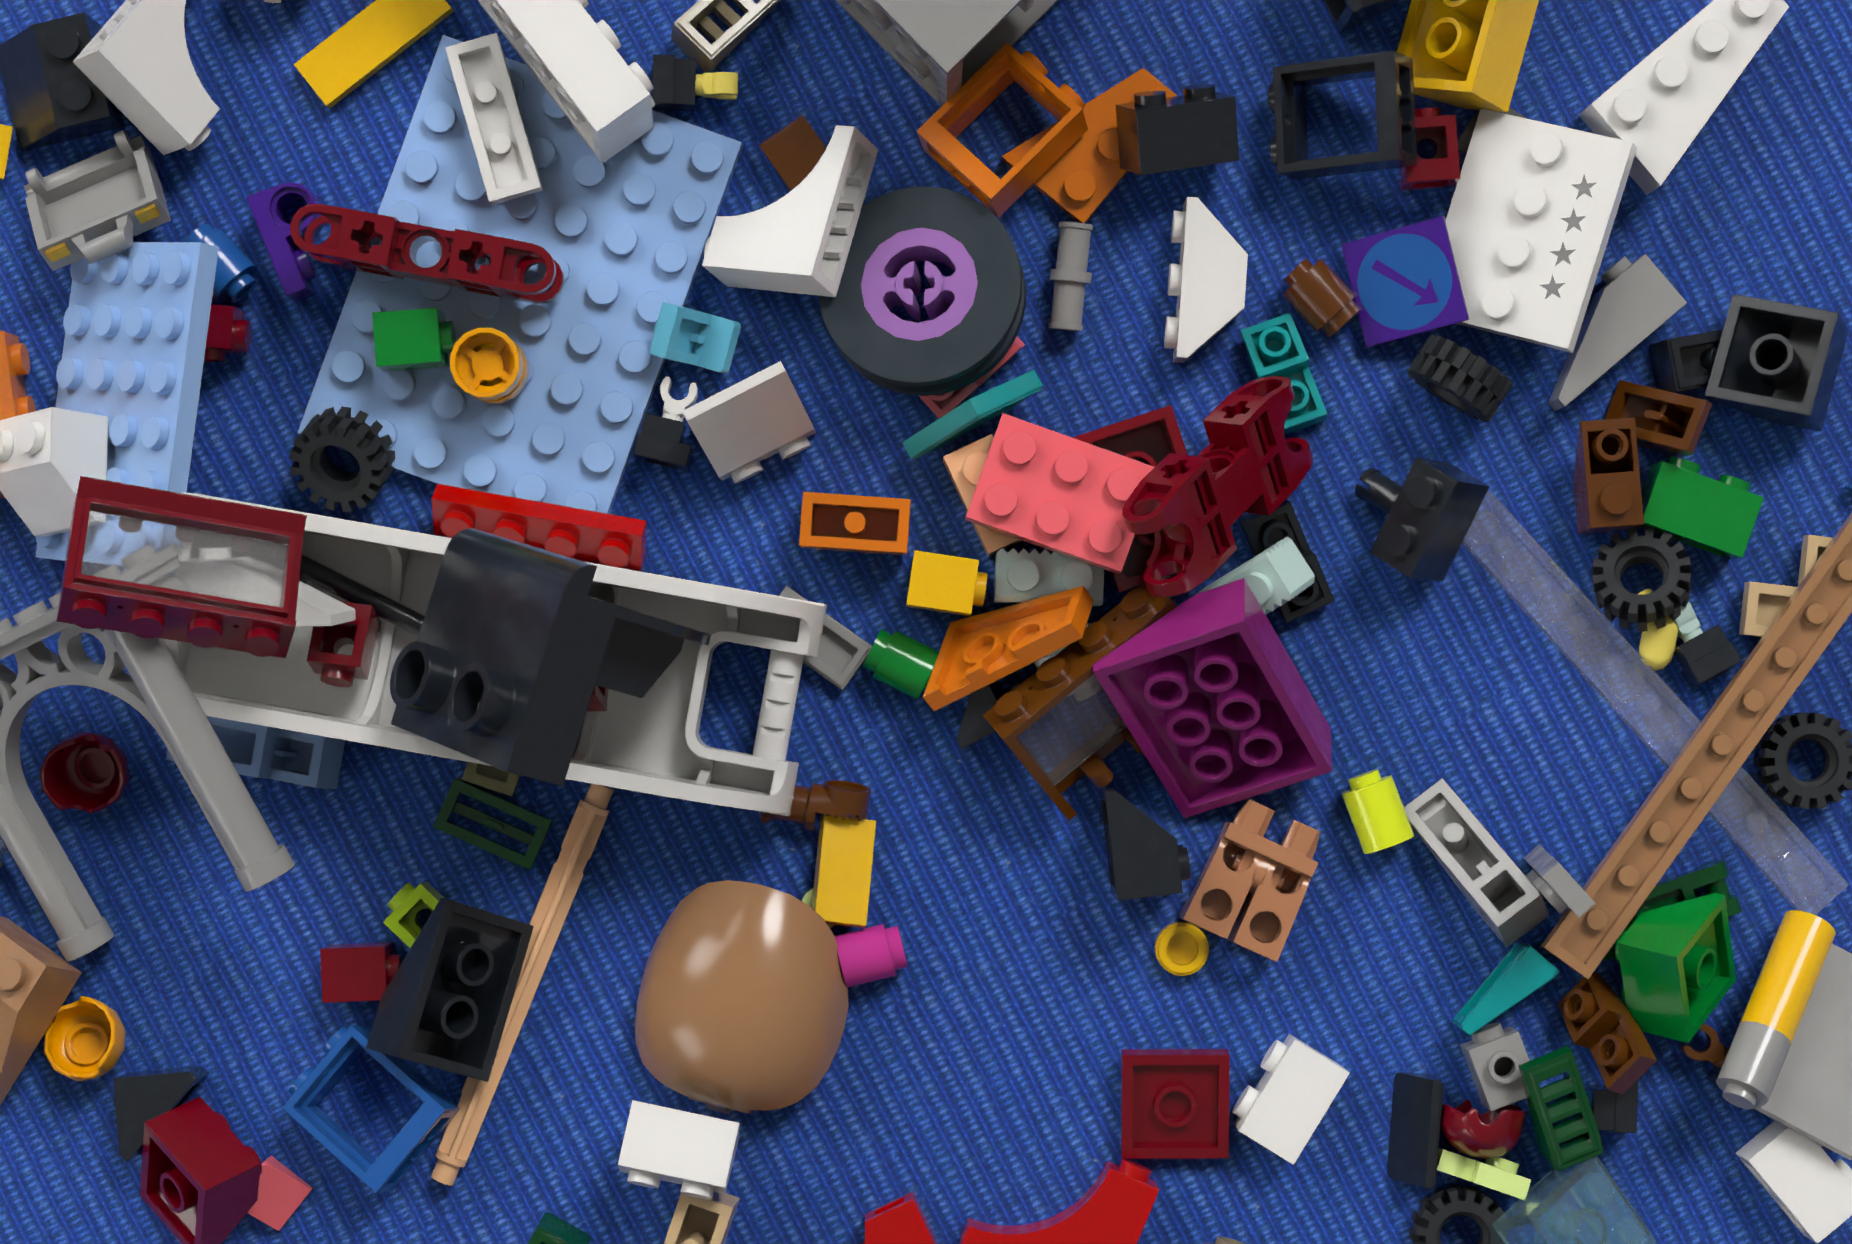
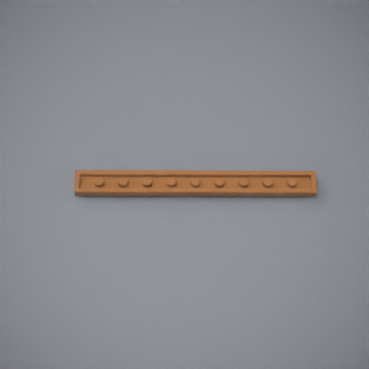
[1541,513,1852,979]

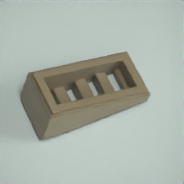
[671,0,781,73]

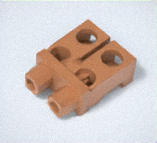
[1178,799,1320,962]

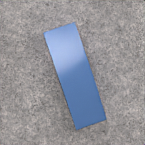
[166,716,345,789]

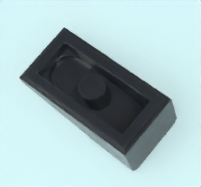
[1648,329,1723,393]

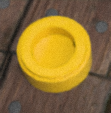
[1154,921,1209,976]

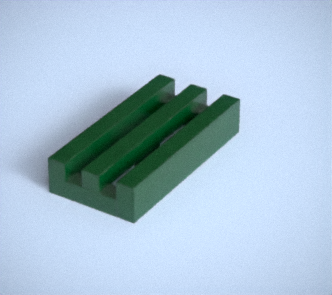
[433,778,554,870]

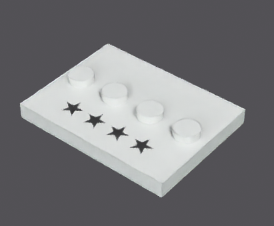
[1445,109,1637,353]

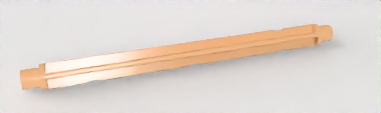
[431,784,614,1186]

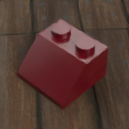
[140,1097,262,1244]

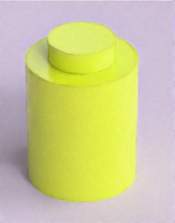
[1342,769,1414,854]

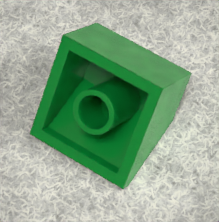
[1615,893,1736,1043]

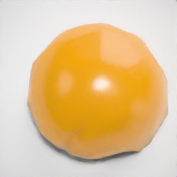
[44,996,126,1081]

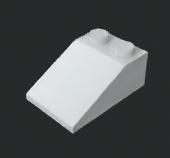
[682,361,816,484]

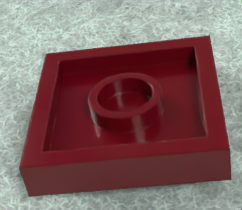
[1121,1049,1230,1159]

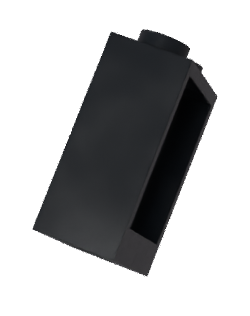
[1268,51,1417,179]

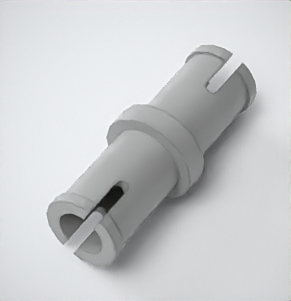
[1049,221,1093,331]

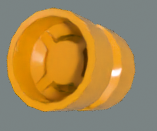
[450,328,529,404]

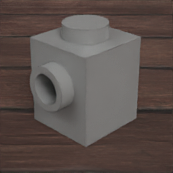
[1460,1022,1530,1111]

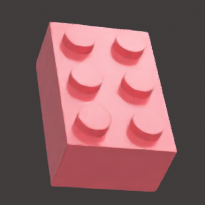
[965,413,1154,574]

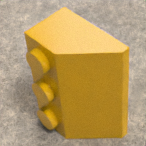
[1397,0,1539,112]

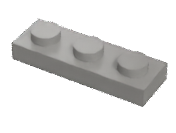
[1523,844,1596,918]

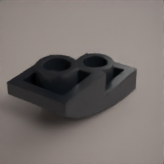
[1238,499,1335,623]

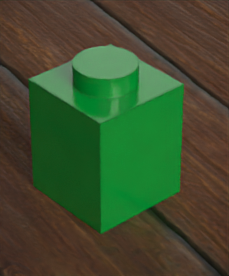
[372,308,456,372]

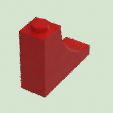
[960,1159,1160,1244]

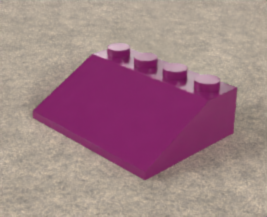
[1093,578,1332,818]

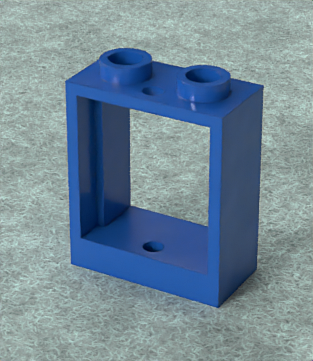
[282,1025,460,1193]

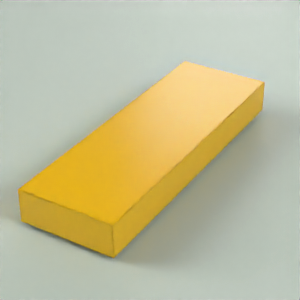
[294,0,454,109]

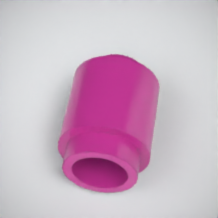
[835,924,908,988]

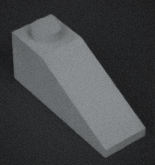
[1548,254,1687,411]
[1404,778,1549,948]

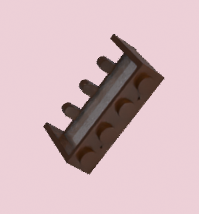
[983,583,1177,820]

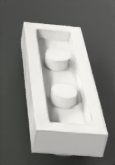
[445,33,543,205]

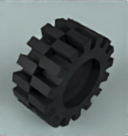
[1407,334,1512,423]
[289,407,395,512]
[1592,526,1691,631]
[1753,713,1852,809]
[1409,1184,1512,1244]

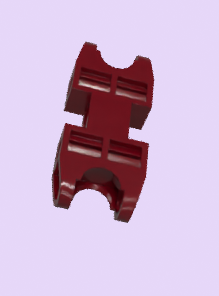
[290,204,564,304]
[1122,376,1313,597]

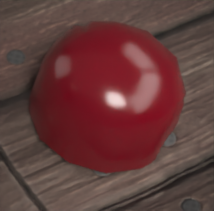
[40,732,130,814]
[1440,1099,1528,1159]

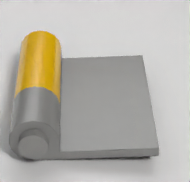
[1716,910,1852,1160]

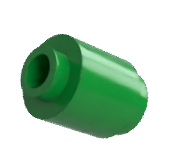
[863,629,939,700]

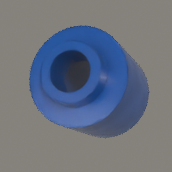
[182,224,257,303]

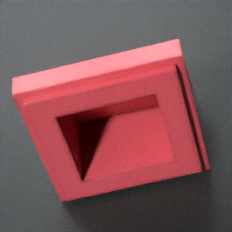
[247,1155,313,1231]

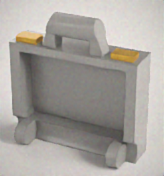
[24,130,171,271]

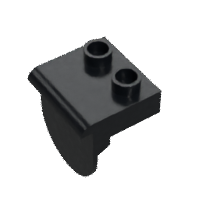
[390,528,711,786]

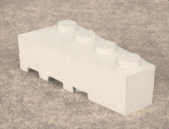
[1579,0,1789,195]

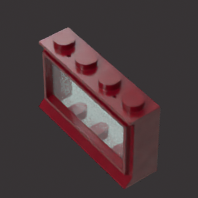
[56,476,307,659]

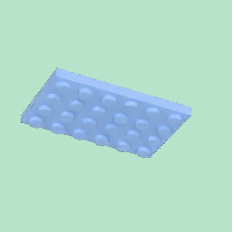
[35,242,219,574]

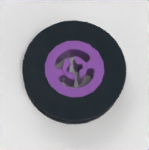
[819,187,1026,396]

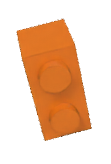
[799,492,911,556]

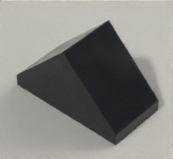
[113,1066,209,1162]

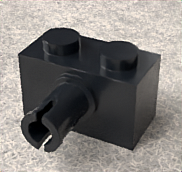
[1355,457,1490,581]

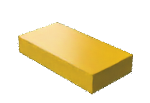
[812,814,876,928]

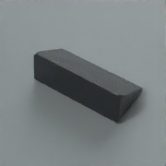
[1387,1072,1443,1188]

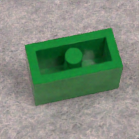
[1639,456,1764,560]

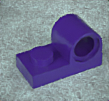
[246,182,323,302]

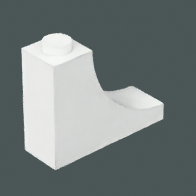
[73,0,220,155]
[702,125,878,297]

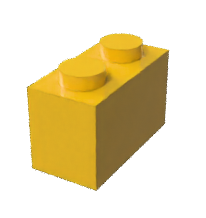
[906,550,988,616]

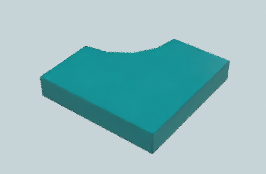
[902,370,1043,459]

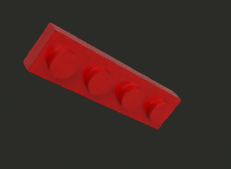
[432,484,646,572]

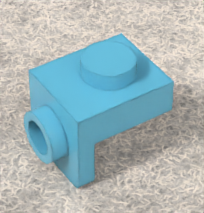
[649,302,741,374]

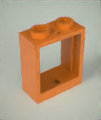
[916,42,1088,218]

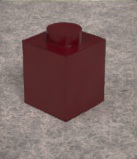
[320,942,403,1003]

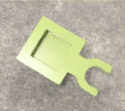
[1437,1148,1531,1200]

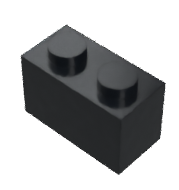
[1116,84,1239,175]

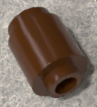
[1283,258,1361,338]

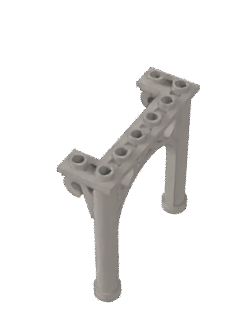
[0,545,295,962]

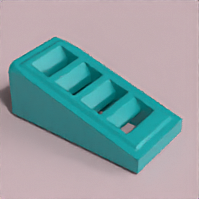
[1452,941,1560,1035]

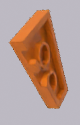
[1001,68,1178,223]
[923,586,1094,711]

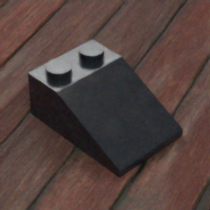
[366,898,534,1082]

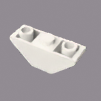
[1164,197,1248,363]

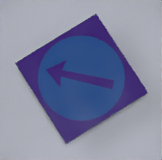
[1341,216,1470,347]

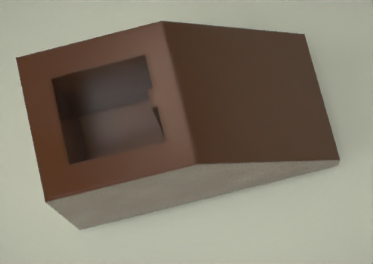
[1573,417,1644,534]

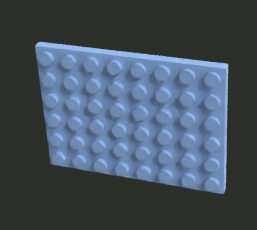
[298,35,743,514]

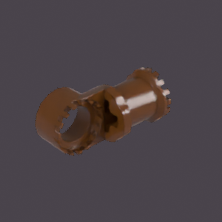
[761,780,871,831]

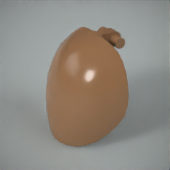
[635,880,849,1114]

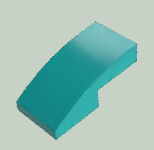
[1240,313,1328,435]

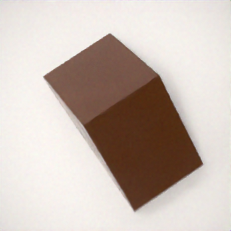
[1604,380,1712,458]

